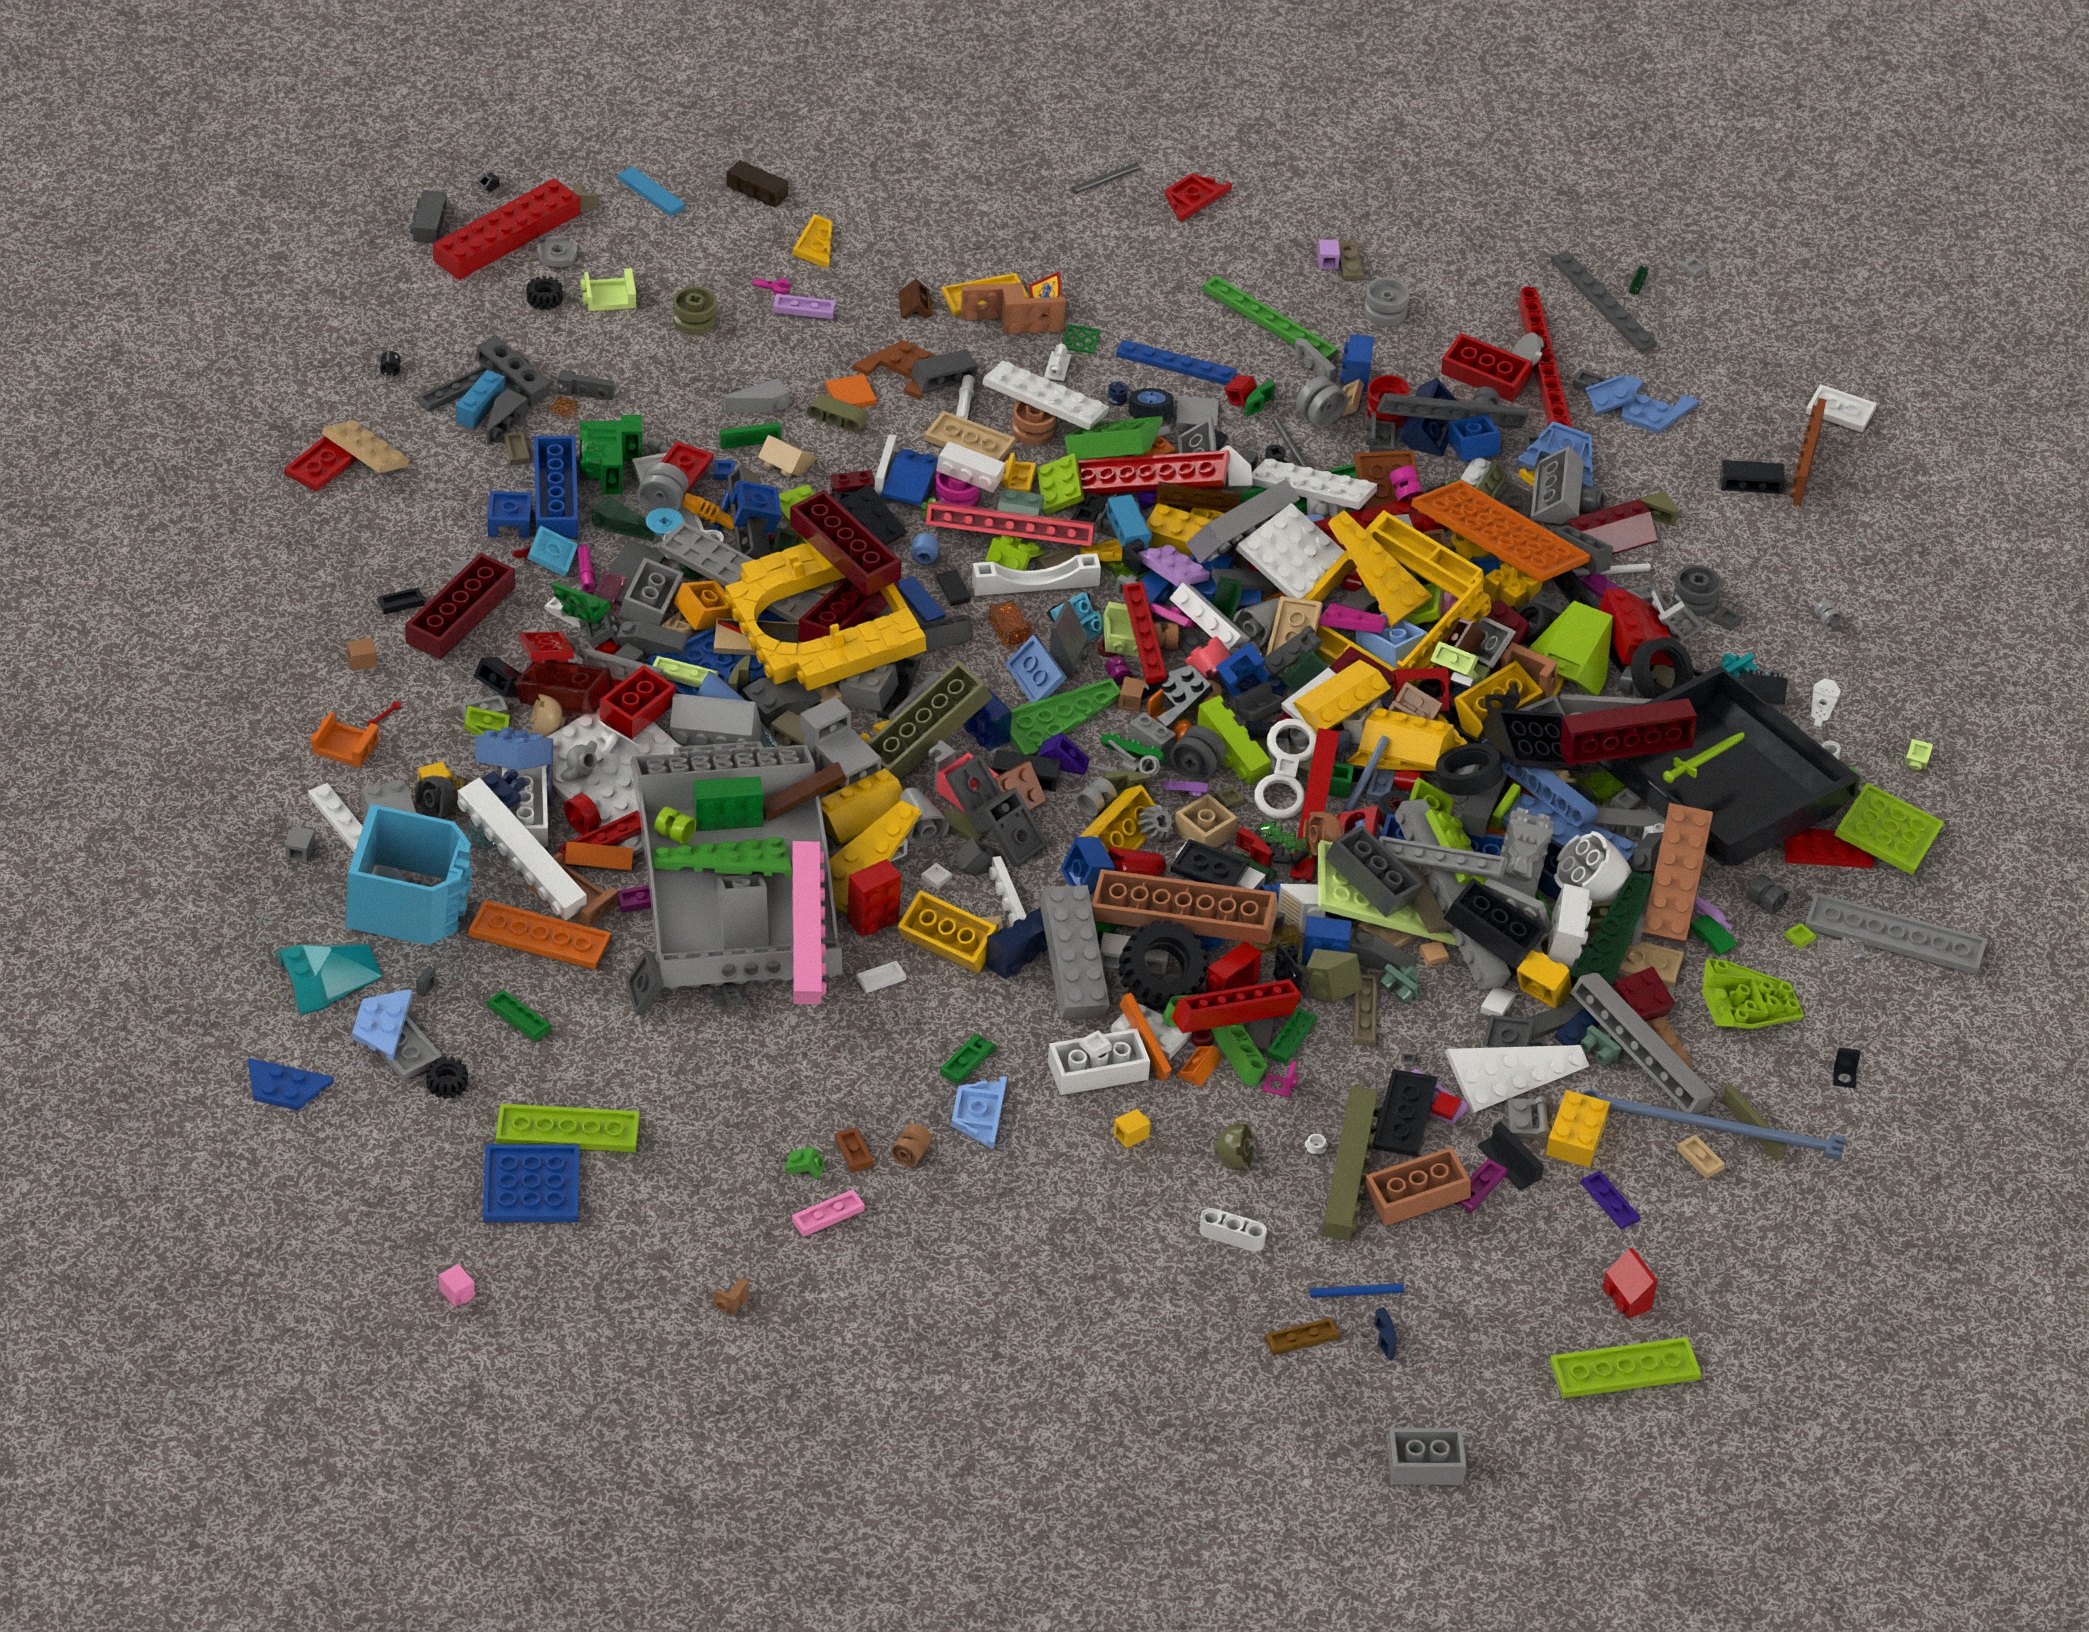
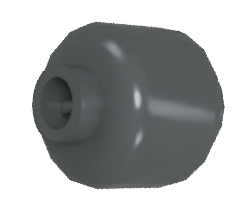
[1579,487,1604,514]

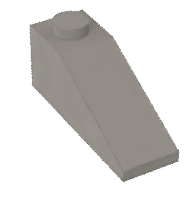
[723,378,789,413]

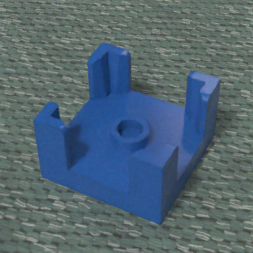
[730,480,782,534]
[487,491,533,538]
[1215,643,1271,700]

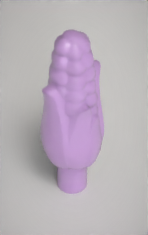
[1694,896,1732,932]

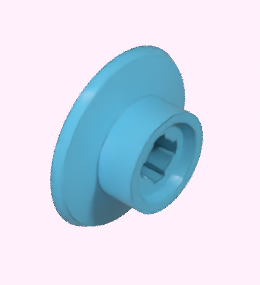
[646,508,683,537]

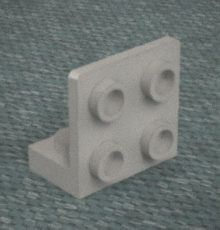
[1651,590,1704,640]

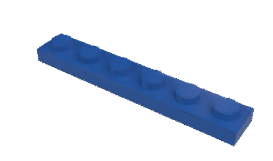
[1116,340,1237,385]

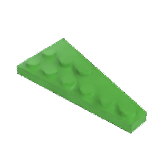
[996,678,1121,756]
[650,837,793,878]

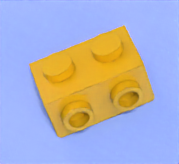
[1001,453,1036,493]

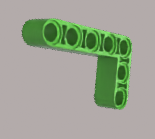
[1162,994,1267,1086]

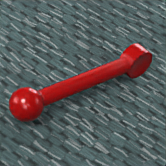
[367,701,401,726]

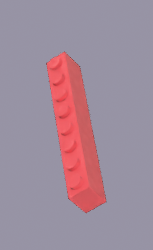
[926,501,1095,546]

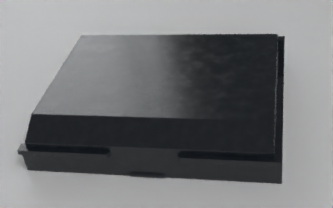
[1597,666,1861,867]

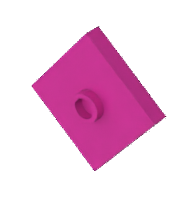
[1150,603,1200,629]

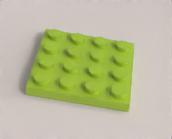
[1834,783,1944,875]

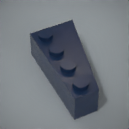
[986,908,1048,979]

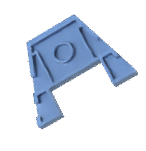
[1621,375,1699,434]
[1516,421,1594,487]

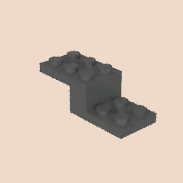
[945,754,1048,867]

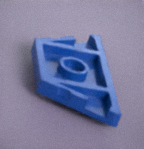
[248,1058,334,1110]

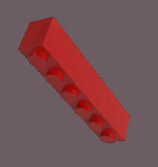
[1171,979,1301,1033]

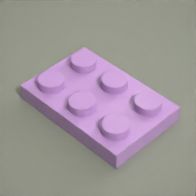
[1138,545,1210,587]

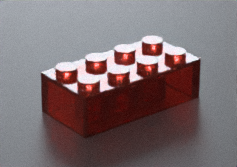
[515,660,615,714]

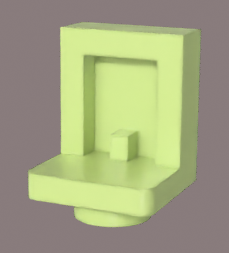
[1905,739,1933,771]

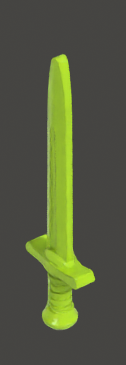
[1663,732,1744,783]

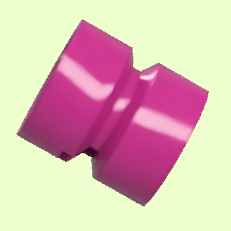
[1389,466,1424,502]

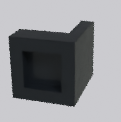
[1122,539,1150,576]

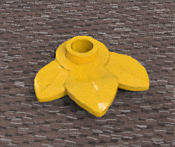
[1451,533,1489,560]

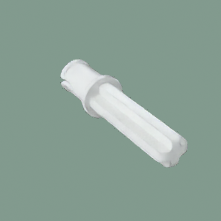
[956,375,975,419]

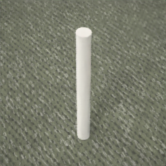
[1572,563,1651,576]

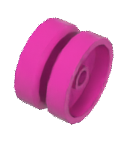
[935,472,980,507]

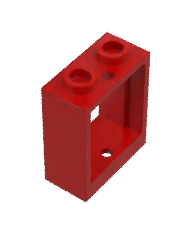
[1205,941,1262,994]

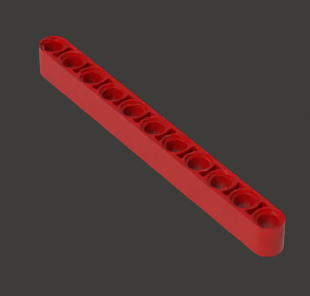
[1519,286,1571,427]

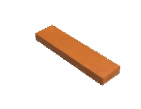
[1119,993,1172,1082]

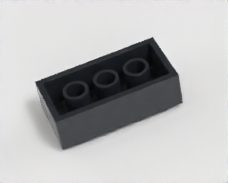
[1443,878,1547,970]

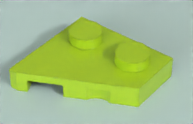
[463,706,510,736]

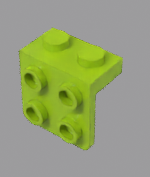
[985,535,1045,571]

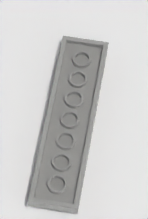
[1805,892,1988,975]

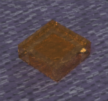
[550,396,578,418]

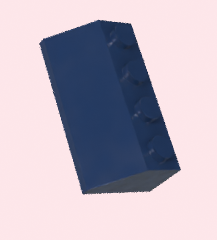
[1399,378,1458,457]

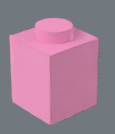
[438,1264,475,1307]

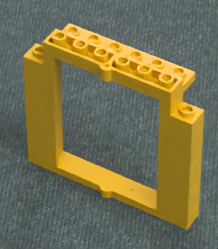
[1302,510,1491,688]

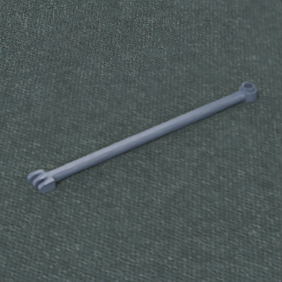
[1582,1089,1846,1160]

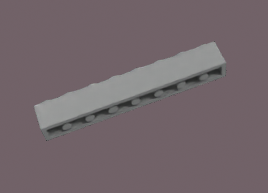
[1570,972,1715,1114]

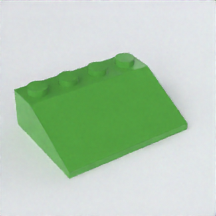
[1064,416,1163,460]

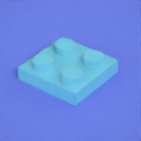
[527,525,578,577]

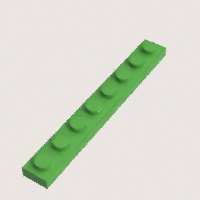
[1202,276,1338,361]

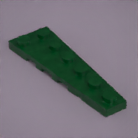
[1570,871,1653,987]

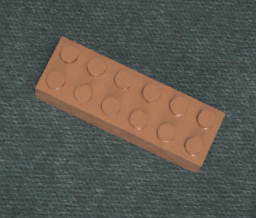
[1642,803,1713,944]

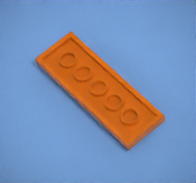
[468,900,611,970]

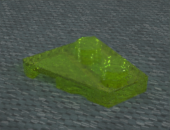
[1573,770,1627,804]

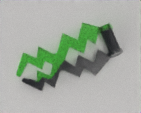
[1255,820,1313,871]

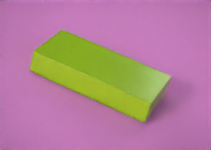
[1491,783,1521,830]

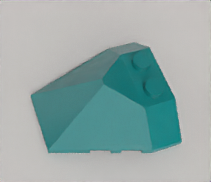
[275,944,382,1015]

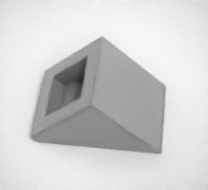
[1401,1051,1416,1063]

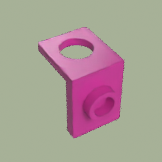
[1262,1061,1298,1097]

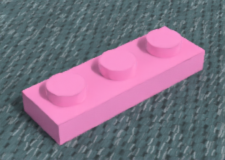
[792,1189,865,1237]

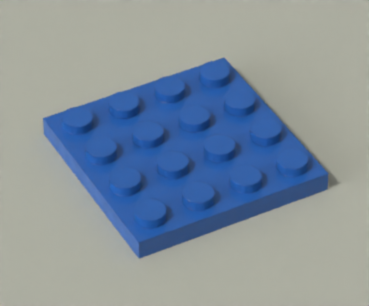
[483,1144,579,1222]

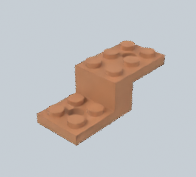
[960,283,1066,334]

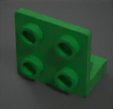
[551,582,611,624]

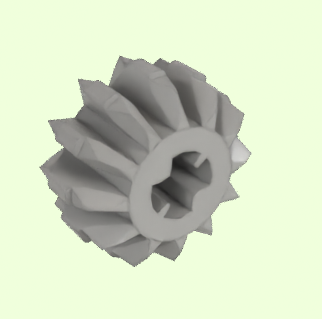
[1138,805,1176,842]

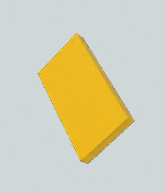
[941,273,1030,316]

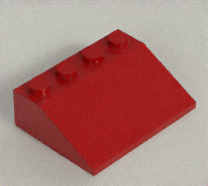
[1598,589,1673,665]

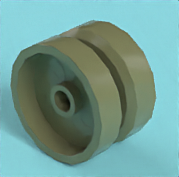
[673,286,717,335]

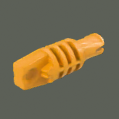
[681,493,734,530]

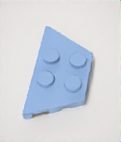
[352,989,412,1060]
[951,1076,1007,1149]

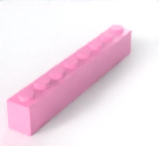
[792,841,826,1004]

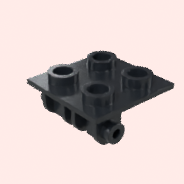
[1273,943,1303,1002]

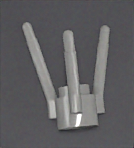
[1088,740,1140,772]

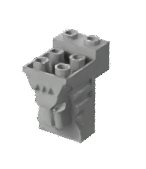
[800,697,881,788]
[1493,807,1555,898]

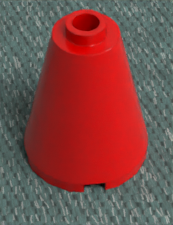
[1107,847,1166,877]

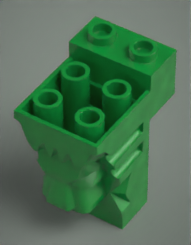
[580,415,642,495]

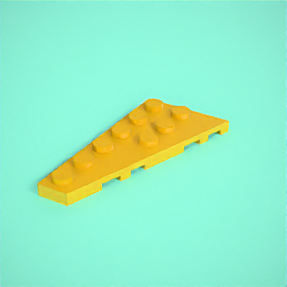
[1328,510,1432,628]
[829,800,921,915]

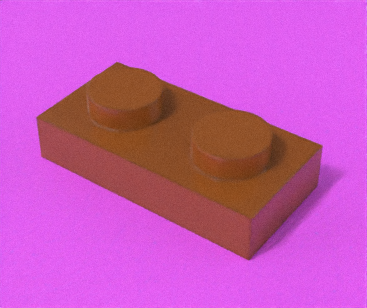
[835,1127,873,1172]

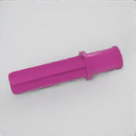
[577,544,595,593]

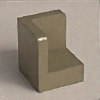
[574,183,598,210]

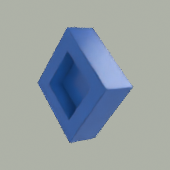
[714,460,735,480]

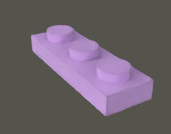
[773,294,836,320]

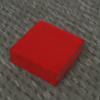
[1431,1091,1461,1121]

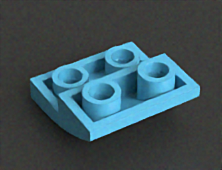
[1050,592,1104,642]

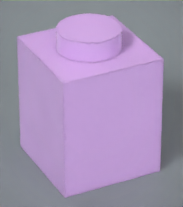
[1317,240,1340,269]

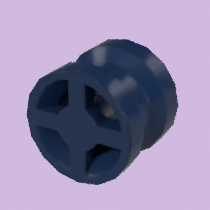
[1107,382,1128,406]

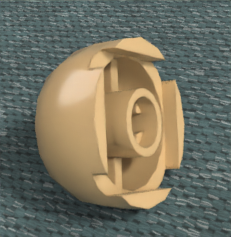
[528,694,565,737]

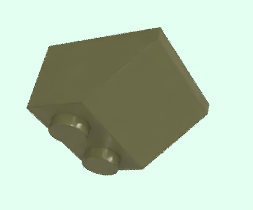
[1306,949,1363,1002]

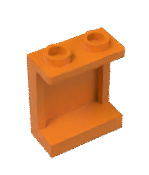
[310,712,379,768]

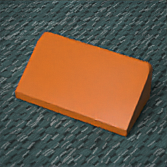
[1177,1046,1222,1087]

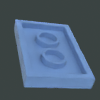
[1005,634,1067,703]

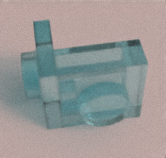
[465,820,494,849]

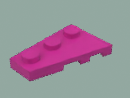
[1319,603,1387,633]

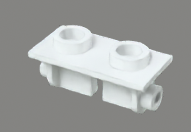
[1044,343,1071,381]

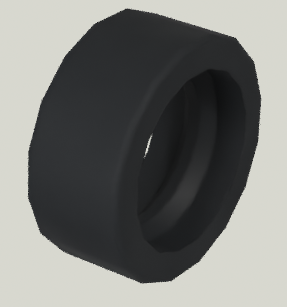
[1517,602,1553,645]

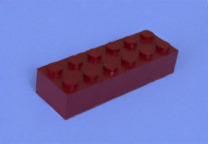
[790,490,901,596]
[405,552,516,660]
[798,577,899,642]
[1560,698,1697,766]

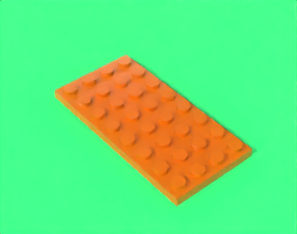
[1411,480,1591,582]

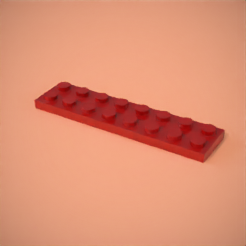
[1077,450,1231,495]

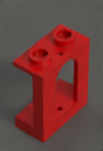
[1393,667,1453,711]
[1337,806,1386,838]

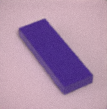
[1580,1171,1640,1229]

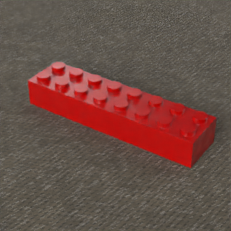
[433,178,580,280]

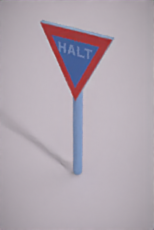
[547,738,554,805]

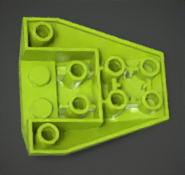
[1528,601,1613,696]
[1702,958,1804,1029]

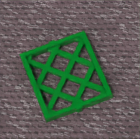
[1062,324,1100,354]

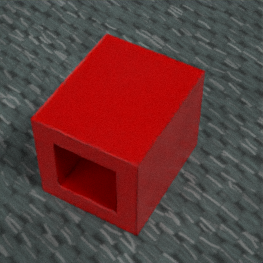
[1224,375,1257,406]

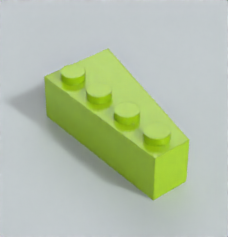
[1197,695,1271,785]

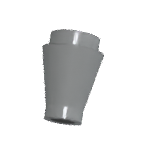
[1138,755,1160,777]

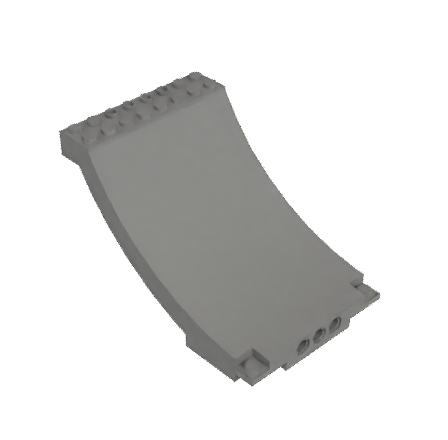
[630,741,843,989]

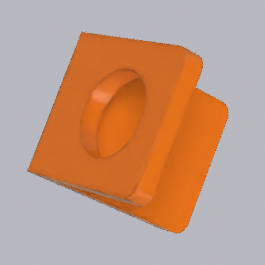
[1147,689,1167,722]

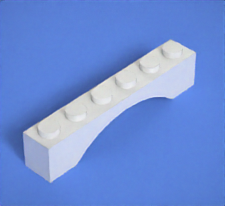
[972,553,1101,596]

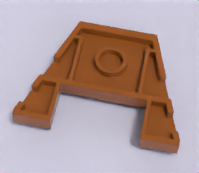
[853,340,936,400]

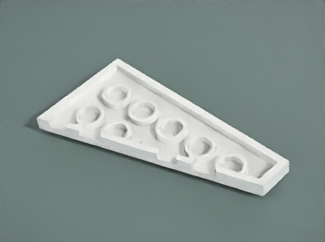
[1445,1045,1589,1114]

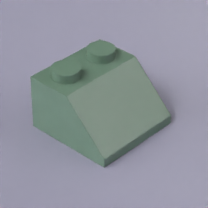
[997,488,1044,540]

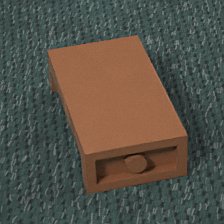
[529,852,618,927]

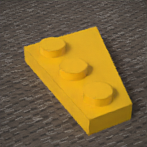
[792,214,832,268]

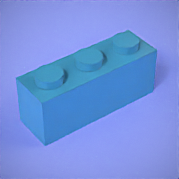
[456,370,505,429]
[1107,494,1152,550]

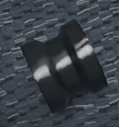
[380,351,401,376]
[1264,445,1286,463]

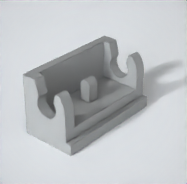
[927,740,956,791]

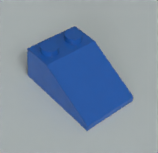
[881,449,938,506]

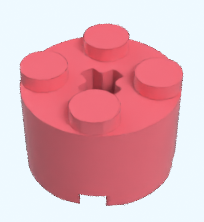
[1185,636,1231,680]

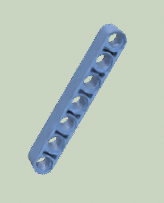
[1482,739,1598,826]

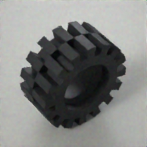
[526,276,563,310]
[426,1057,468,1099]

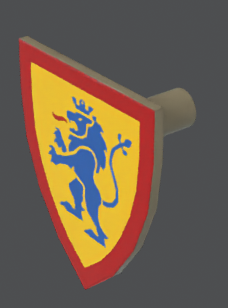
[1029,271,1064,317]

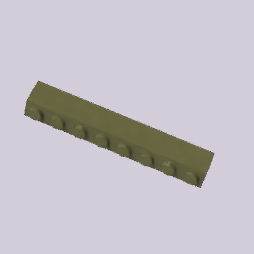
[1322,1085,1381,1241]

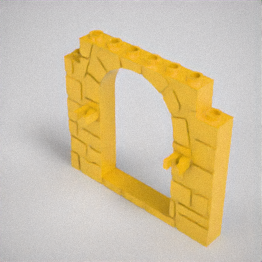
[723,543,926,691]

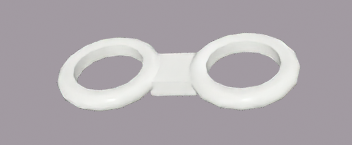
[1254,719,1317,819]

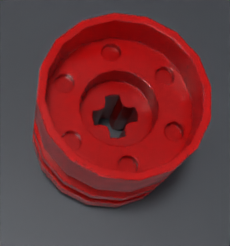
[1367,375,1410,428]

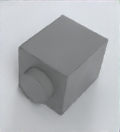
[285,826,316,863]

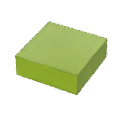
[1784,923,1816,949]

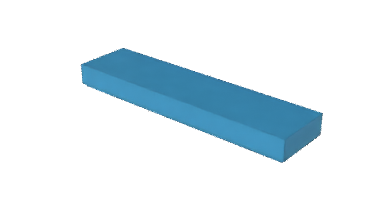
[618,166,685,217]

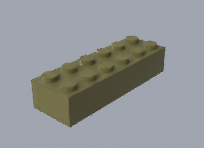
[867,661,993,781]

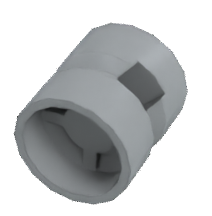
[1076,777,1117,817]

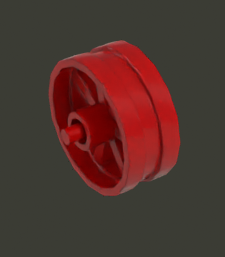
[564,793,601,836]

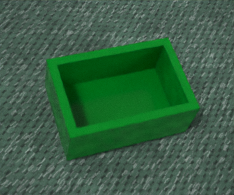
[693,776,763,831]

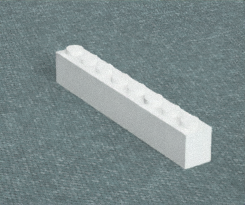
[457,777,587,921]

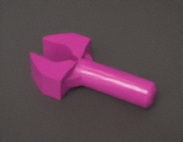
[753,278,790,295]

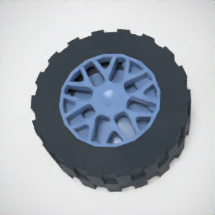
[1129,388,1174,421]

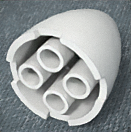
[1554,831,1632,903]

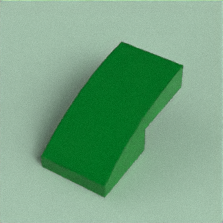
[1244,380,1276,417]
[1690,914,1737,957]

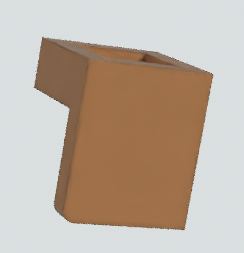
[346,638,377,671]
[1119,677,1145,712]

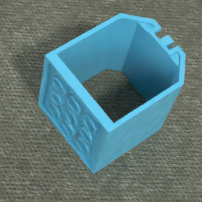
[345,804,473,945]

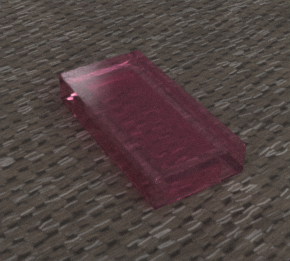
[593,572,625,609]

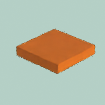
[825,374,877,408]

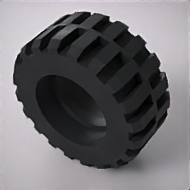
[1118,920,1208,1011]

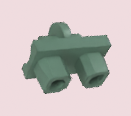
[1379,963,1421,1004]
[1581,1025,1622,1066]

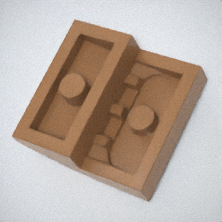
[1388,682,1443,720]

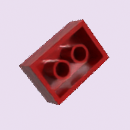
[600,665,676,739]
[847,859,901,937]

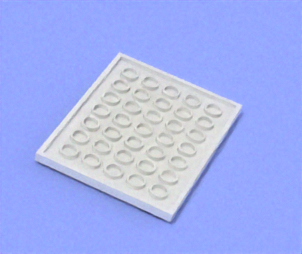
[546,706,681,857]

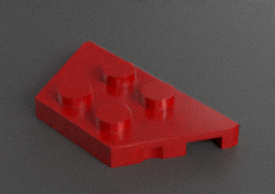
[1165,173,1232,222]

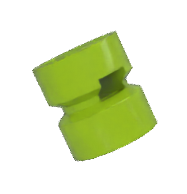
[654,806,696,845]

